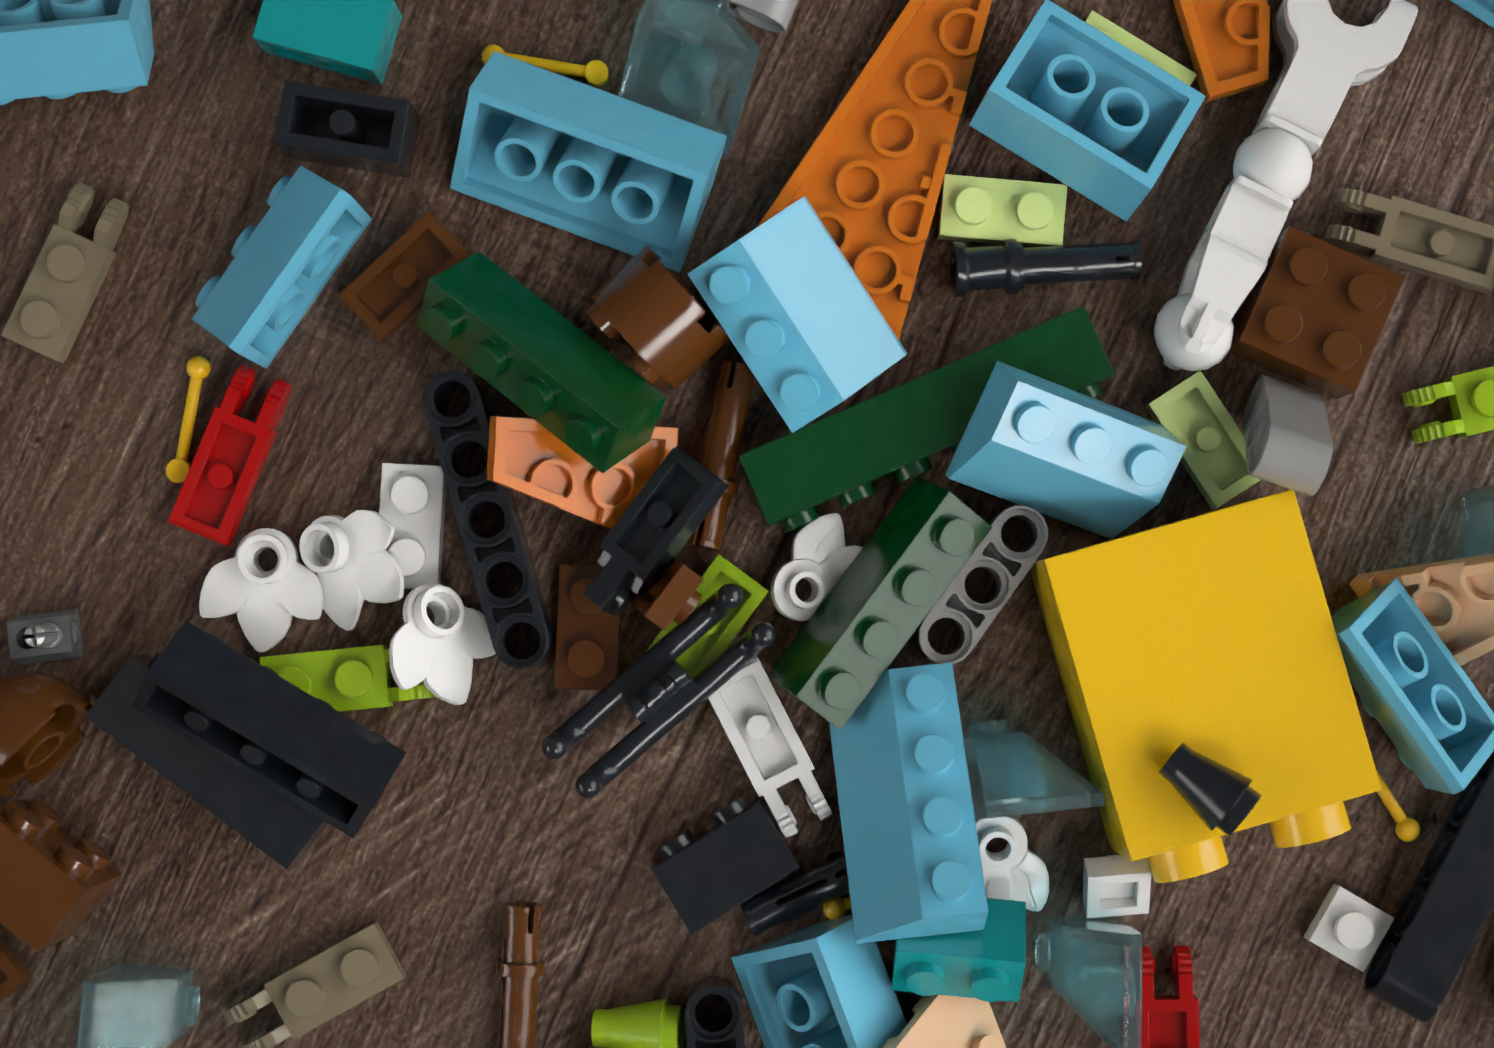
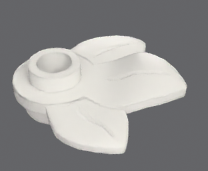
[299,510,404,631]
[771,513,863,621]
[199,528,324,653]
[389,583,496,705]
[975,812,1049,912]

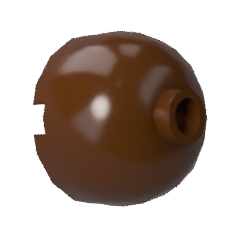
[0,671,92,797]

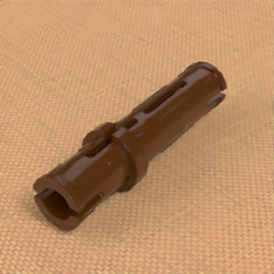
[685,361,755,551]
[494,901,545,1048]

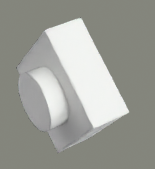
[1083,854,1152,918]
[1303,884,1394,972]

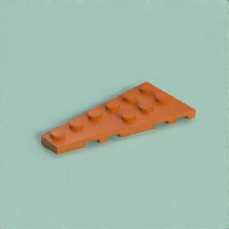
[757,0,992,340]

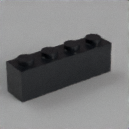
[131,621,407,839]
[85,652,328,869]

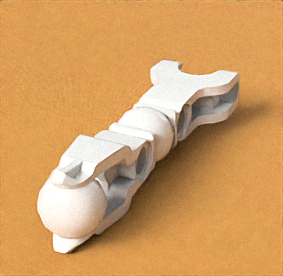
[1154,0,1418,371]

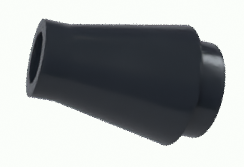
[1158,742,1262,837]

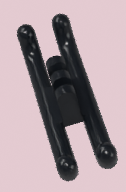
[542,583,776,799]

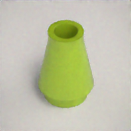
[591,998,686,1048]

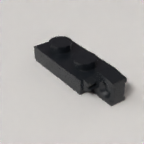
[584,446,729,617]

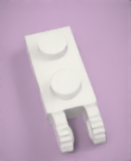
[708,657,833,838]

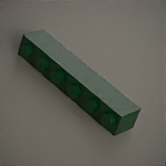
[738,305,1114,533]

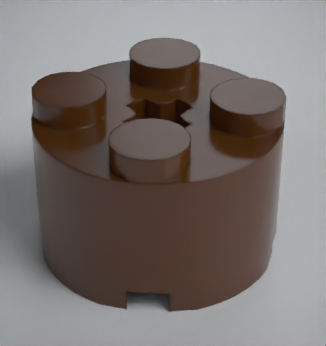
[586,245,730,389]

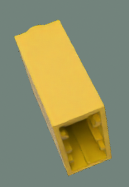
[1030,490,1382,883]

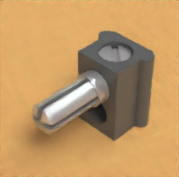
[6,608,84,665]

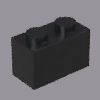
[274,81,420,178]
[651,796,800,935]

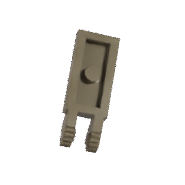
[1,182,130,364]
[1323,188,1494,294]
[223,921,407,1048]

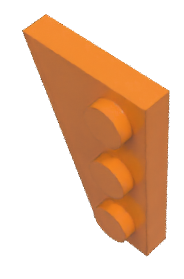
[1173,0,1270,103]
[487,416,678,530]

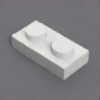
[379,463,446,589]

